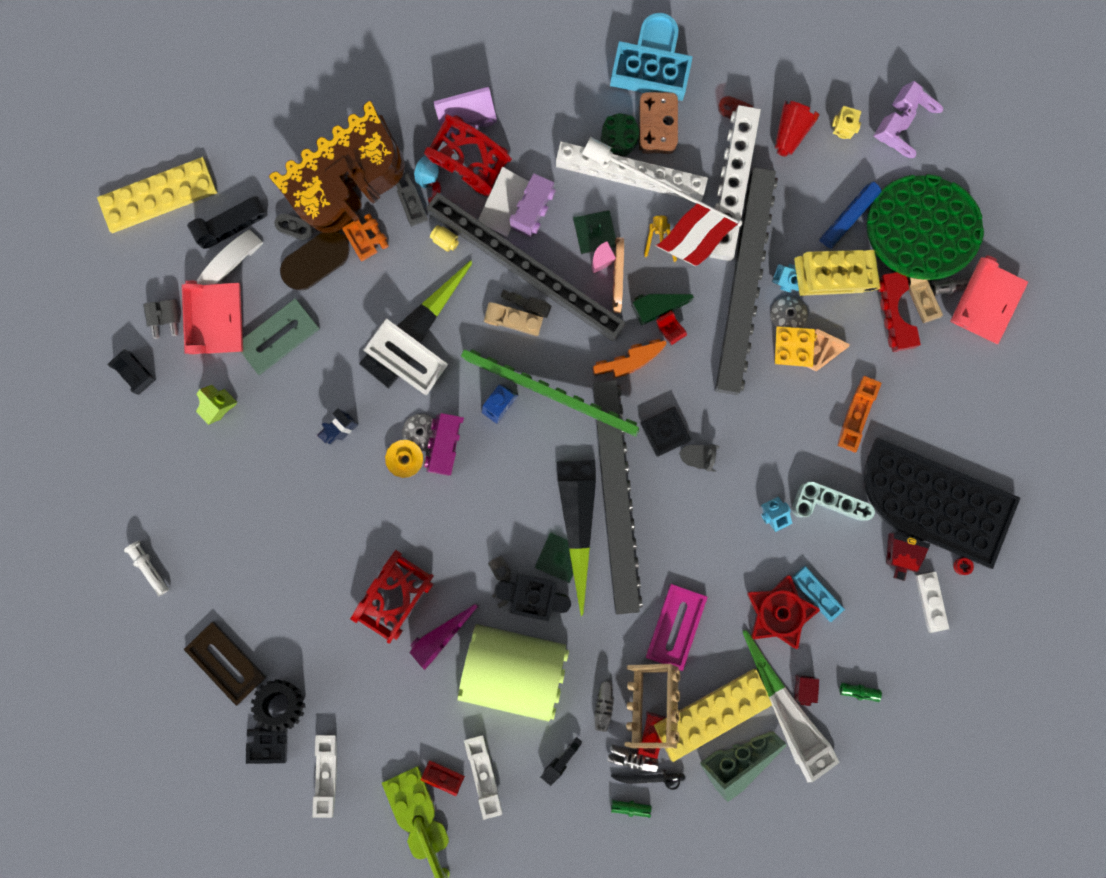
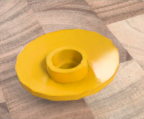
[385,440,423,478]

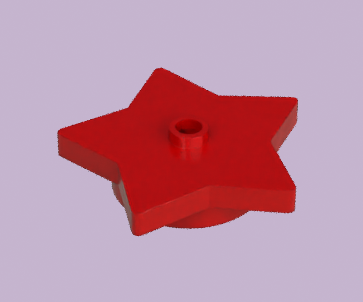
[747,575,820,649]

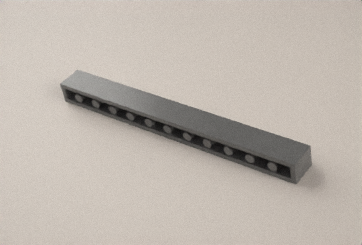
[715,167,778,395]
[426,192,626,342]
[593,380,643,615]

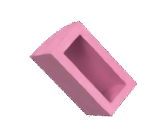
[592,241,616,274]

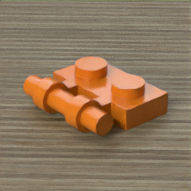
[342,214,389,262]

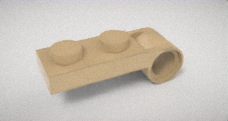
[907,277,943,324]
[484,302,543,336]

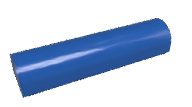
[819,181,882,248]

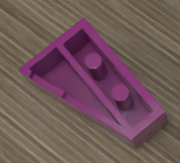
[424,413,464,476]

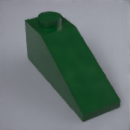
[632,294,694,326]

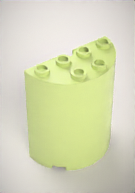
[458,624,569,722]

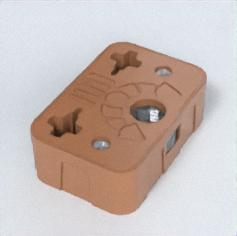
[639,92,678,154]

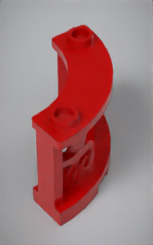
[424,114,512,197]
[350,550,434,644]

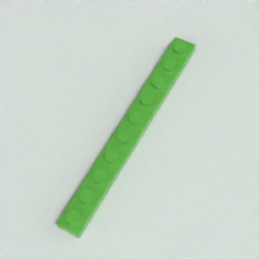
[461,349,640,437]

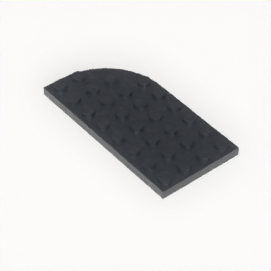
[864,438,1020,569]

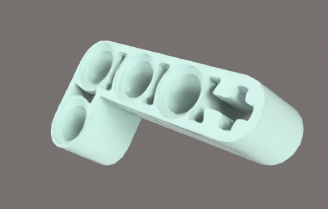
[792,482,875,521]

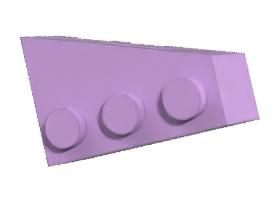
[510,173,556,238]

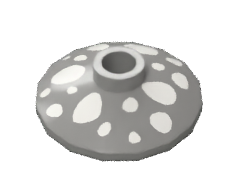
[770,296,808,329]
[402,414,433,451]

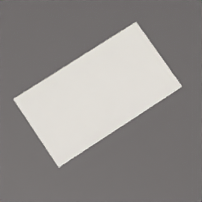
[478,167,529,237]

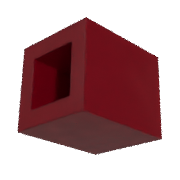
[794,675,819,706]

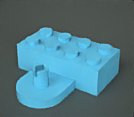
[610,13,693,101]

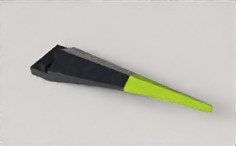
[359,261,472,389]
[557,460,596,616]

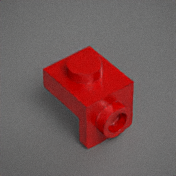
[656,311,687,345]

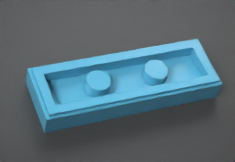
[791,566,845,622]

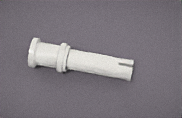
[124,541,170,597]

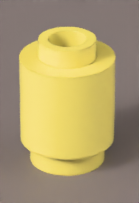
[430,225,459,252]

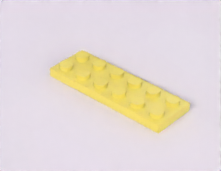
[97,157,218,233]
[654,669,772,762]

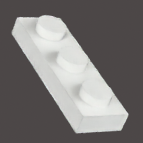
[915,571,949,633]

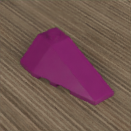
[409,603,479,670]

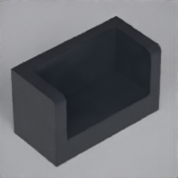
[107,349,156,395]

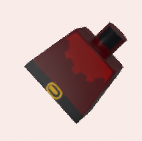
[886,533,930,581]

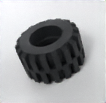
[251,679,305,732]

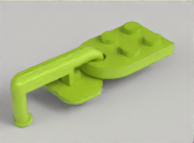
[382,766,450,878]

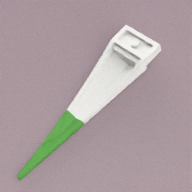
[743,630,840,782]

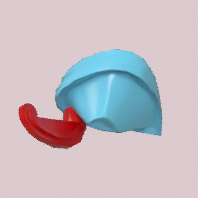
[414,149,441,203]

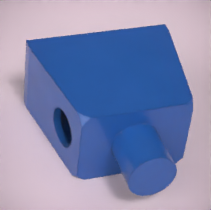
[482,384,518,424]

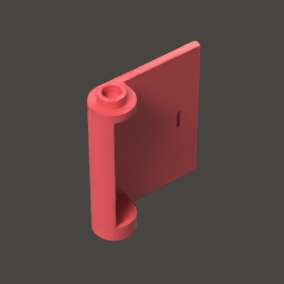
[950,255,1028,344]
[181,280,243,354]

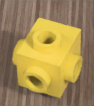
[832,106,861,139]

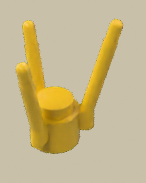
[644,215,677,262]

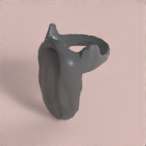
[679,444,719,472]

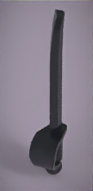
[611,770,686,790]

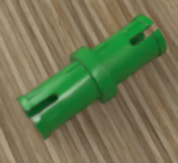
[839,682,882,702]
[611,799,652,818]

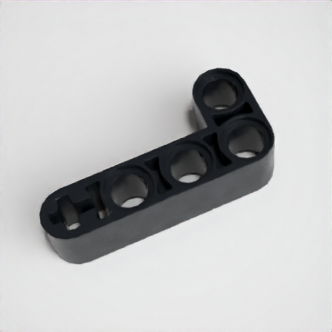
[187,196,268,249]

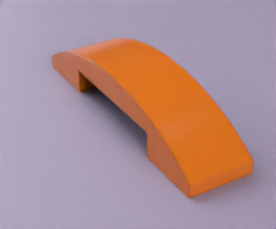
[837,376,882,453]

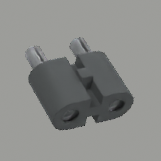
[143,299,180,339]

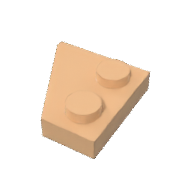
[808,329,850,371]

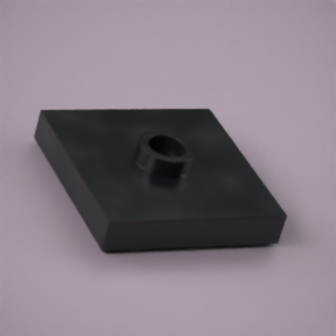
[640,406,692,457]

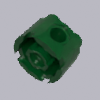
[601,113,639,157]

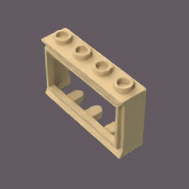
[625,664,680,749]

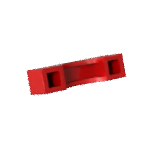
[878,272,921,352]

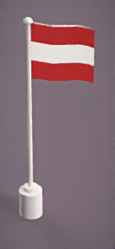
[582,137,742,267]

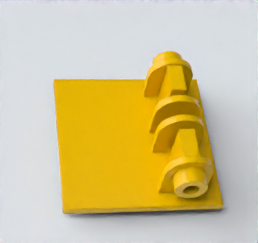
[775,326,817,367]

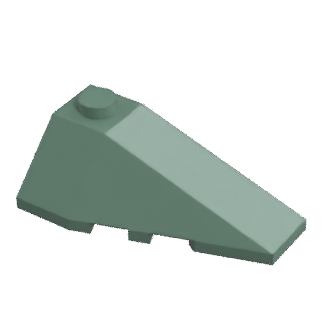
[700,731,786,802]

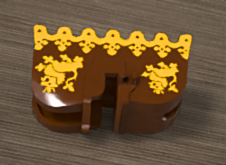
[269,101,405,233]

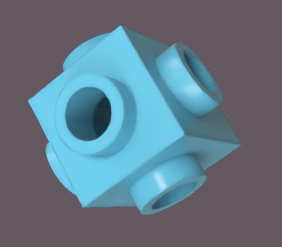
[772,264,799,293]
[761,497,793,532]

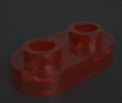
[718,96,754,119]

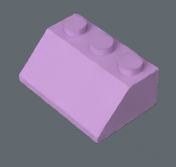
[433,87,497,137]

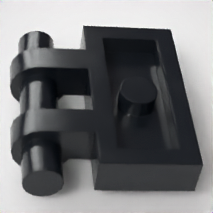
[246,727,288,764]

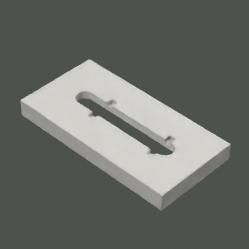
[363,319,448,395]

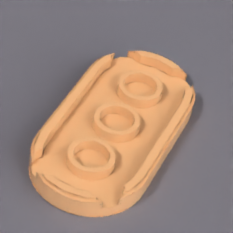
[612,237,624,314]

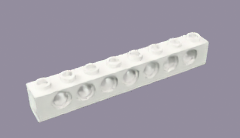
[709,105,761,261]
[556,142,708,201]

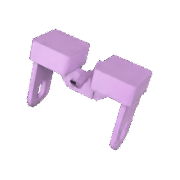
[873,81,943,158]

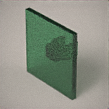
[573,210,616,254]
[535,532,573,583]

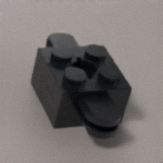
[494,573,571,622]

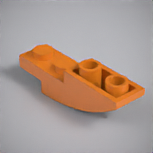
[592,339,666,379]

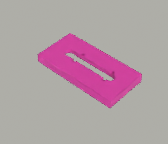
[646,584,708,671]

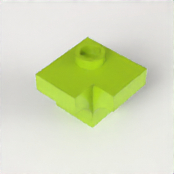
[196,385,237,425]

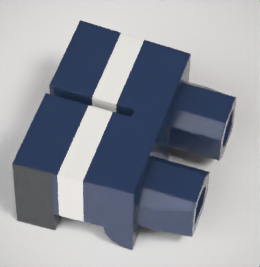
[317,408,358,445]

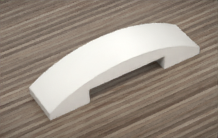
[197,229,263,285]
[312,735,337,818]
[464,735,503,820]

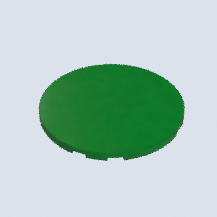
[867,174,984,280]

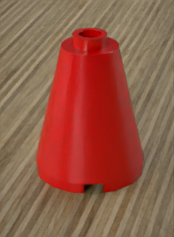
[774,101,819,157]

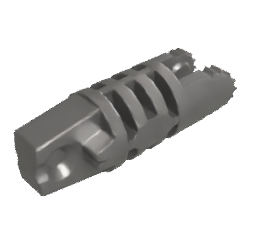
[595,680,614,732]
[607,745,659,772]

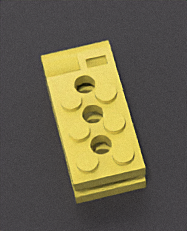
[794,250,881,296]

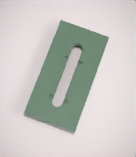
[241,298,320,375]

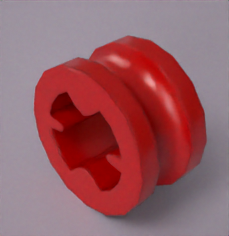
[953,558,974,575]

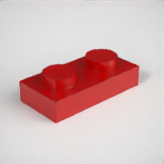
[421,760,465,796]

